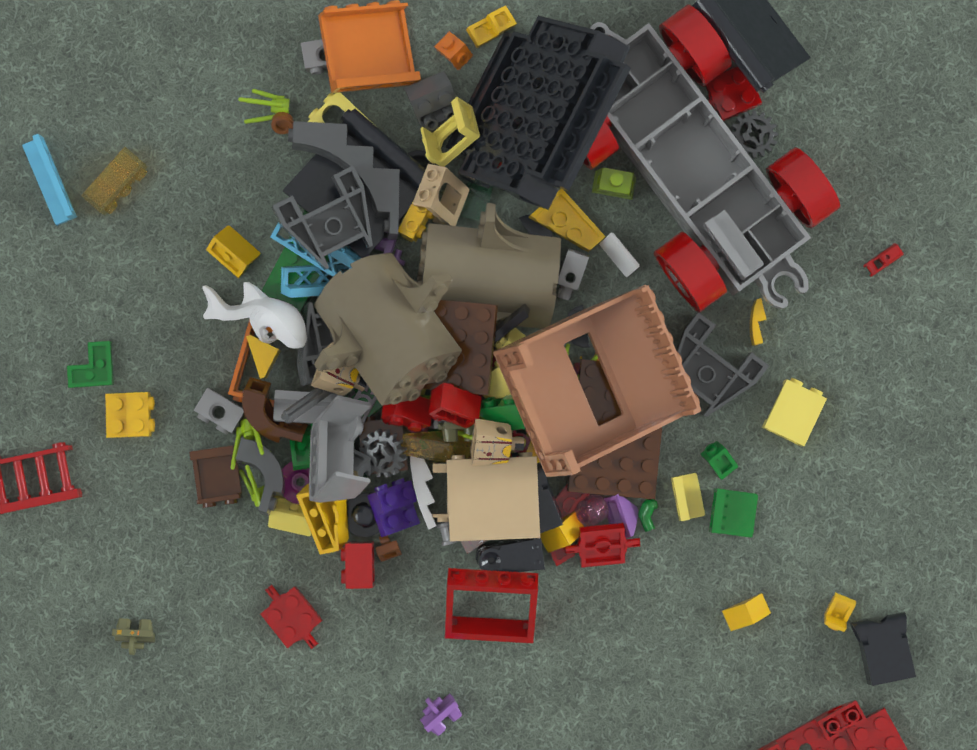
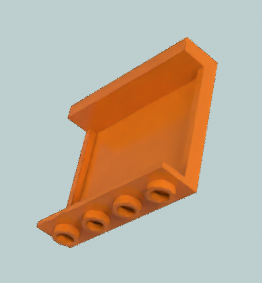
[318,0,421,93]

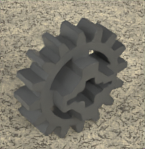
[731,110,778,159]
[359,429,407,478]

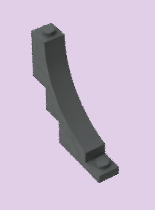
[288,121,400,240]

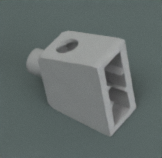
[557,248,589,300]

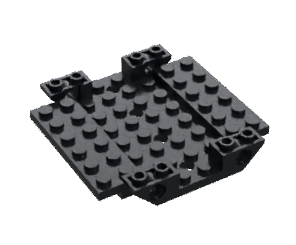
[446,15,631,210]

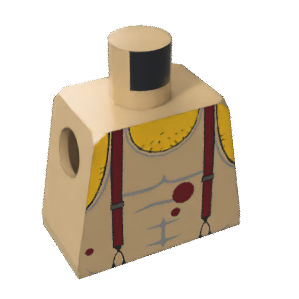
[311,342,367,396]
[470,419,524,466]

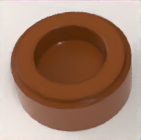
[271,112,294,134]

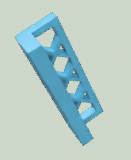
[22,134,77,226]
[270,222,361,277]
[281,263,350,298]

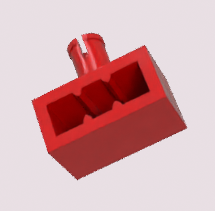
[429,383,481,429]
[381,396,432,432]

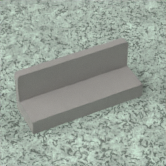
[703,210,764,280]
[273,390,342,424]

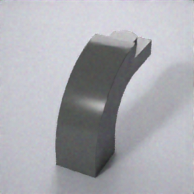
[235,438,285,516]

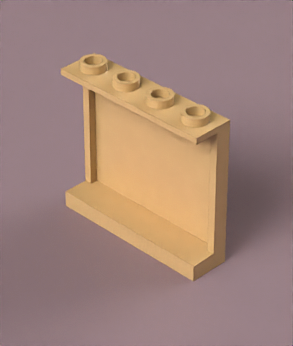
[447,452,540,542]

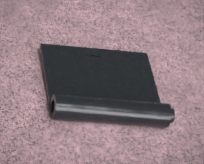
[692,0,811,93]
[283,109,426,258]

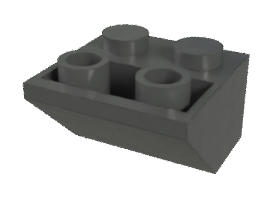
[404,71,456,132]

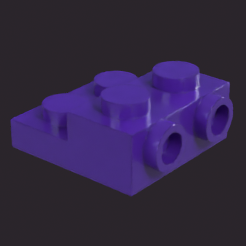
[367,478,420,537]

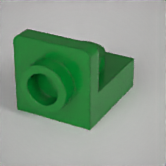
[700,441,739,480]

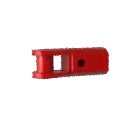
[863,243,904,277]

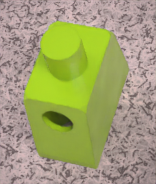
[592,168,636,200]

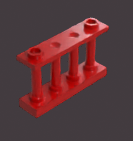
[0,442,82,514]

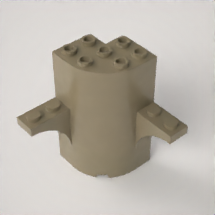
[417,203,561,329]
[314,253,462,406]

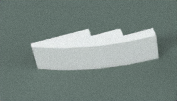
[410,438,437,530]

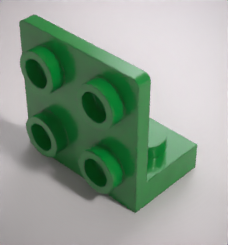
[709,488,758,538]

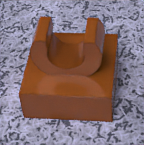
[375,535,402,562]

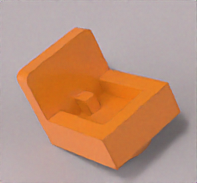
[434,31,473,70]

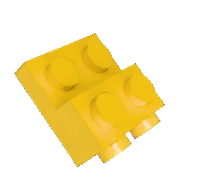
[398,200,434,242]
[105,392,155,438]

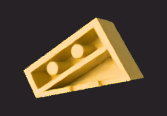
[296,484,349,555]

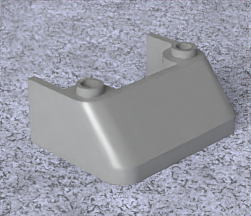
[309,395,371,503]

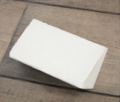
[599,232,640,277]

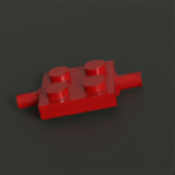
[705,67,762,121]
[565,523,640,568]
[260,585,323,649]

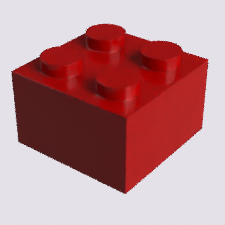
[341,541,375,589]

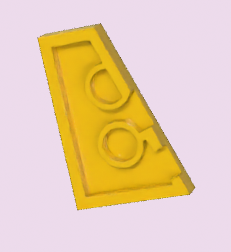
[529,189,606,252]

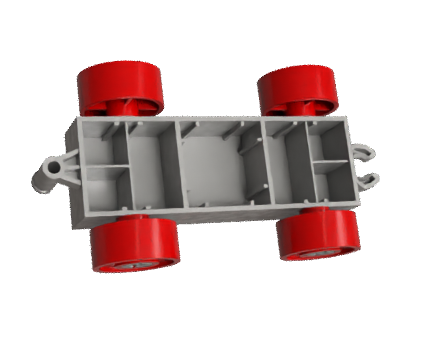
[583,4,840,313]

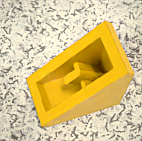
[246,335,281,380]
[540,511,584,553]
[722,593,771,631]

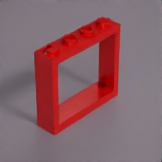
[445,568,538,643]

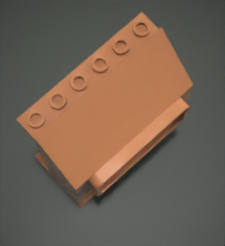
[493,285,701,477]

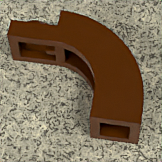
[242,377,308,443]

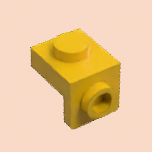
[824,592,856,632]

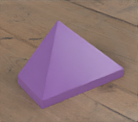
[601,494,639,538]

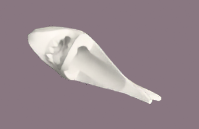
[202,282,307,349]

